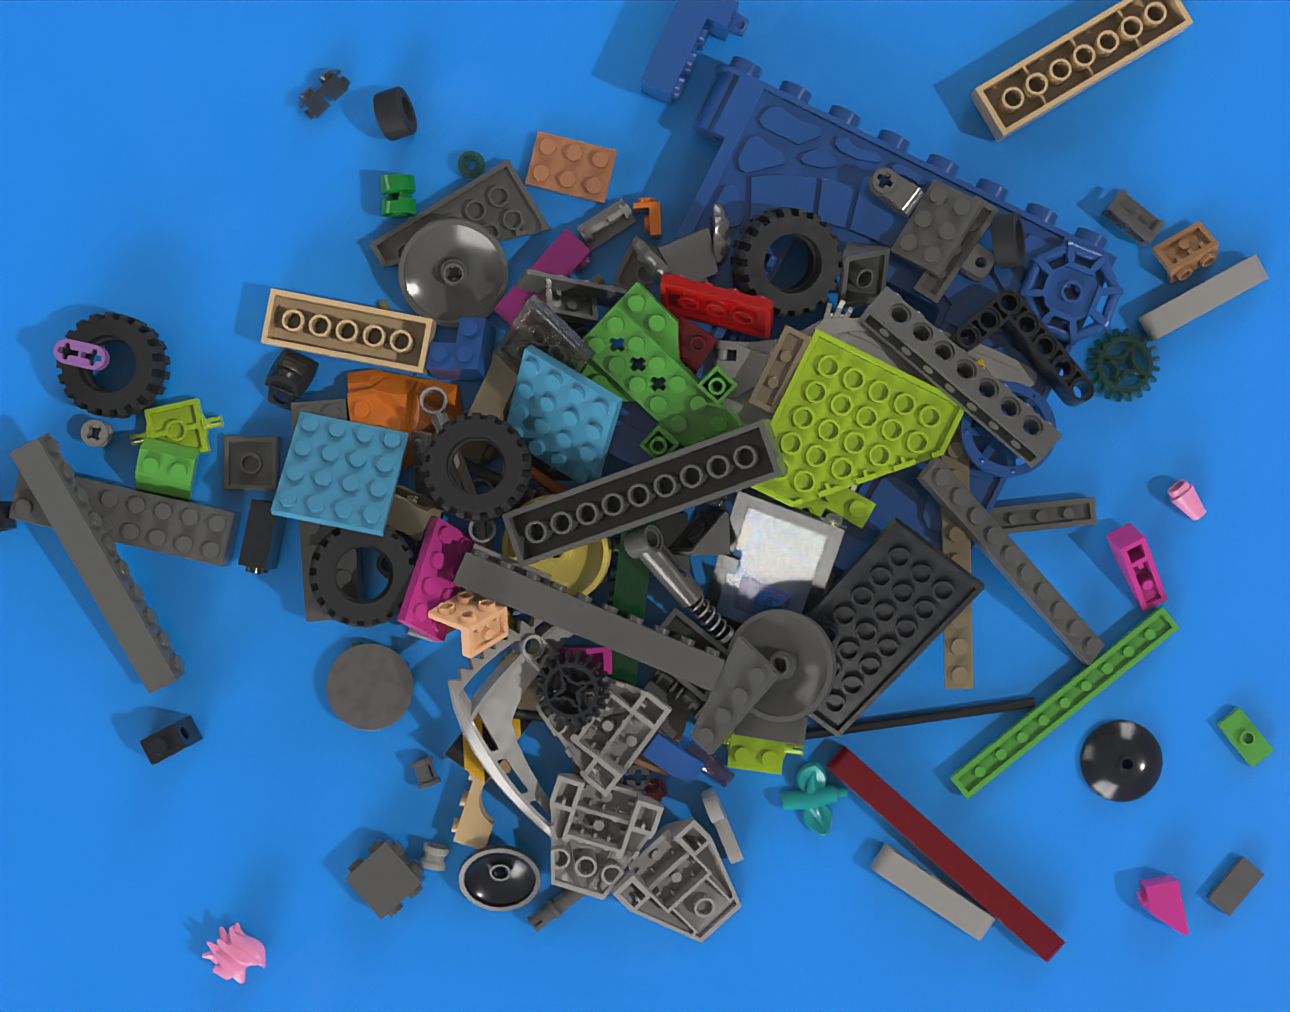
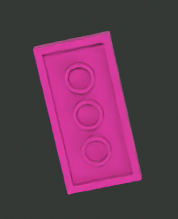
[397,517,475,642]

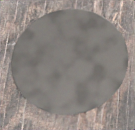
[326,644,413,731]

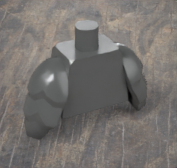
[631,203,732,283]

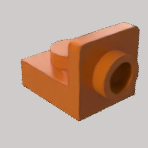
[633,198,662,239]

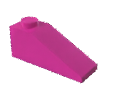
[1106,522,1167,612]

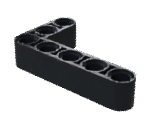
[949,290,1095,407]

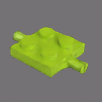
[130,398,224,454]
[722,730,804,775]

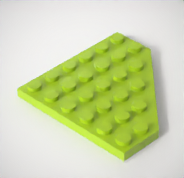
[751,329,965,507]

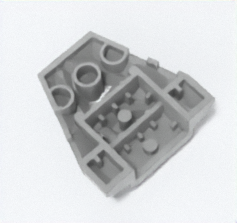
[535,667,672,797]
[550,773,664,900]

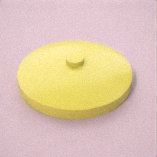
[502,494,611,596]

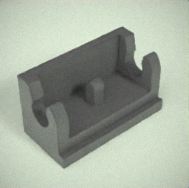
[1102,189,1166,247]

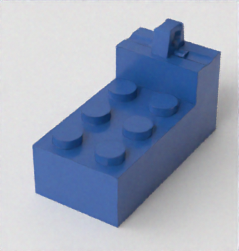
[641,0,749,106]

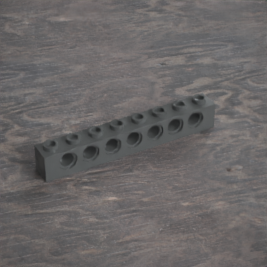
[859,286,1062,468]

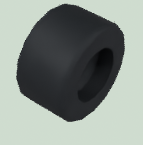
[373,86,417,141]

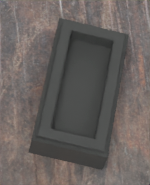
[1206,855,1264,916]

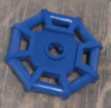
[1017,240,1124,346]

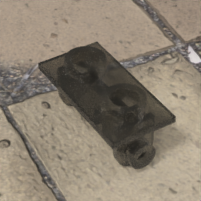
[297,68,351,120]

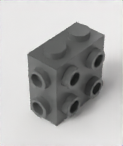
[345,837,426,920]

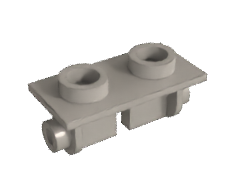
[577,198,637,251]

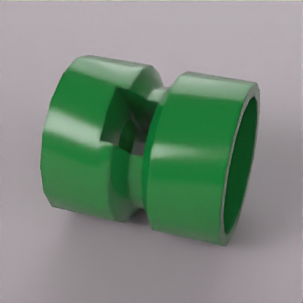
[379,174,417,218]

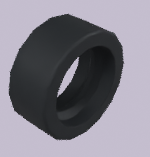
[992,213,1025,269]

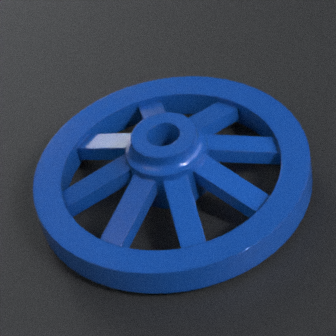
[959,382,1056,478]

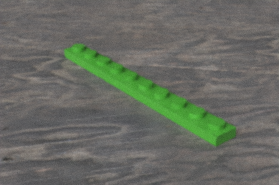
[949,606,1180,800]

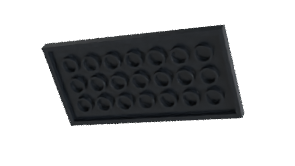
[805,517,984,738]

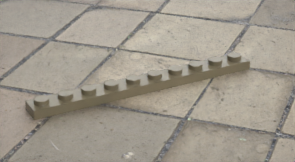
[939,424,974,689]

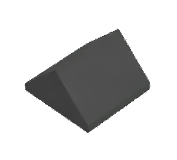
[837,242,890,309]
[669,511,730,556]

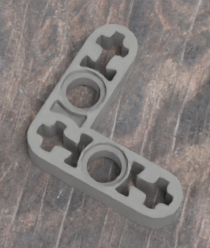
[701,786,744,864]

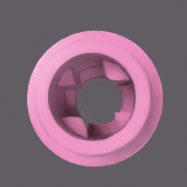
[1167,479,1206,521]

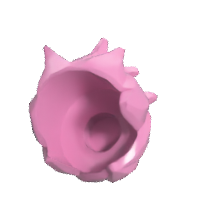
[202,922,266,984]

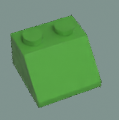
[135,438,201,501]

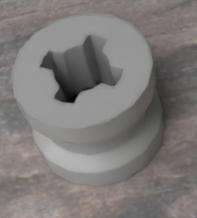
[80,420,114,447]
[419,842,450,871]

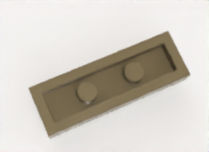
[747,325,812,414]

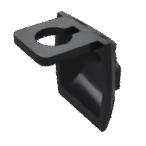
[265,349,319,411]

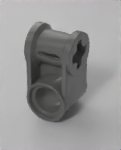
[868,168,924,217]

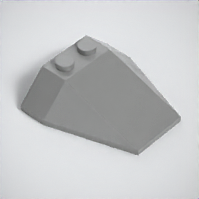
[611,817,742,943]

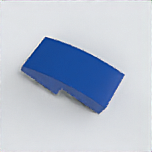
[641,731,705,785]

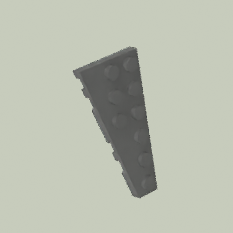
[369,159,551,269]

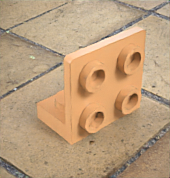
[428,591,509,658]

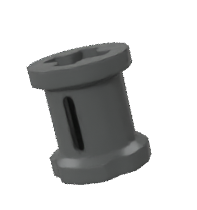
[410,755,441,789]

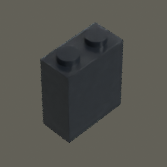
[238,499,287,574]

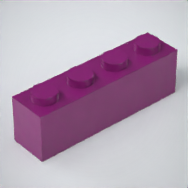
[493,228,592,334]

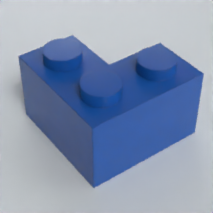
[426,317,496,381]

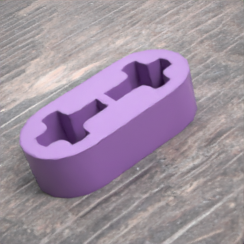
[54,339,110,371]

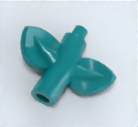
[780,762,848,836]

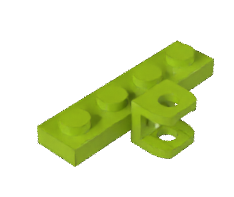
[795,488,876,529]

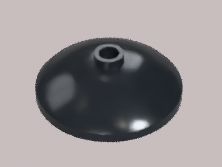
[1080,720,1163,802]
[459,845,541,911]

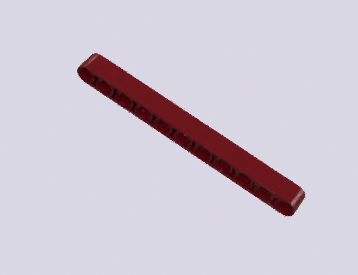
[825,745,1066,963]

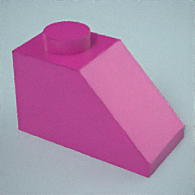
[1137,875,1189,935]

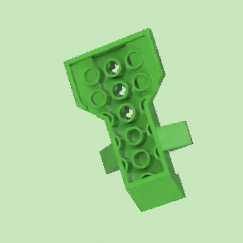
[561,281,746,459]

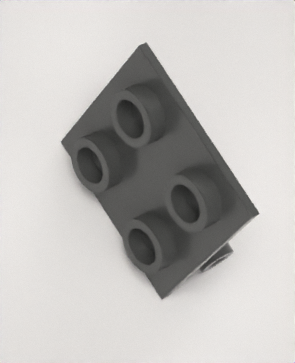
[644,669,704,740]

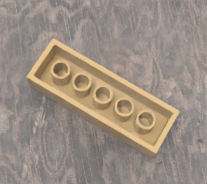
[261,288,437,376]

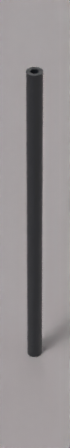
[805,697,1035,740]

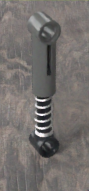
[624,525,737,649]

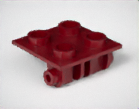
[669,309,718,375]

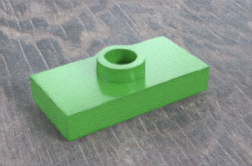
[1216,707,1274,767]

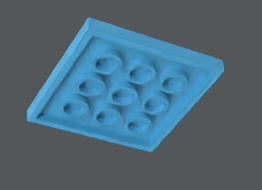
[507,345,623,485]
[271,411,410,536]

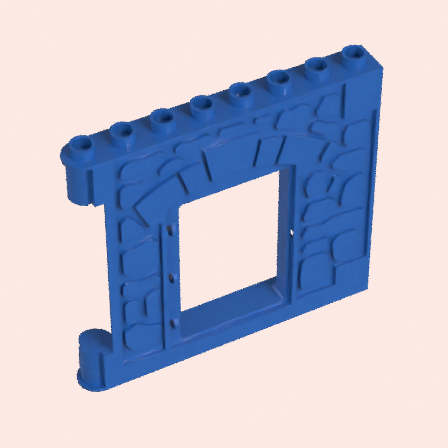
[608,56,1117,571]

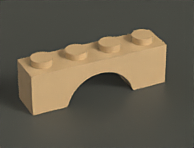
[451,743,520,849]

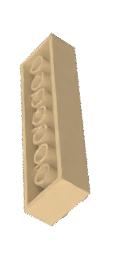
[970,0,1193,143]

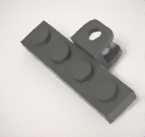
[913,195,999,305]

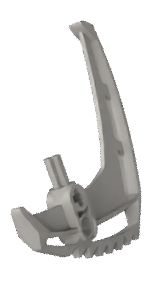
[448,616,573,838]

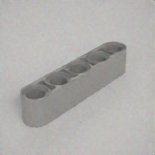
[1138,254,1269,342]
[869,843,996,941]

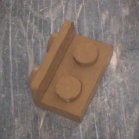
[1152,221,1219,284]

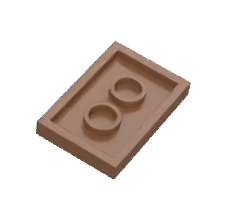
[525,131,617,205]

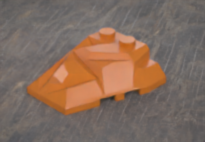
[347,369,463,470]

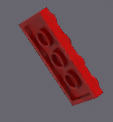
[660,273,774,340]

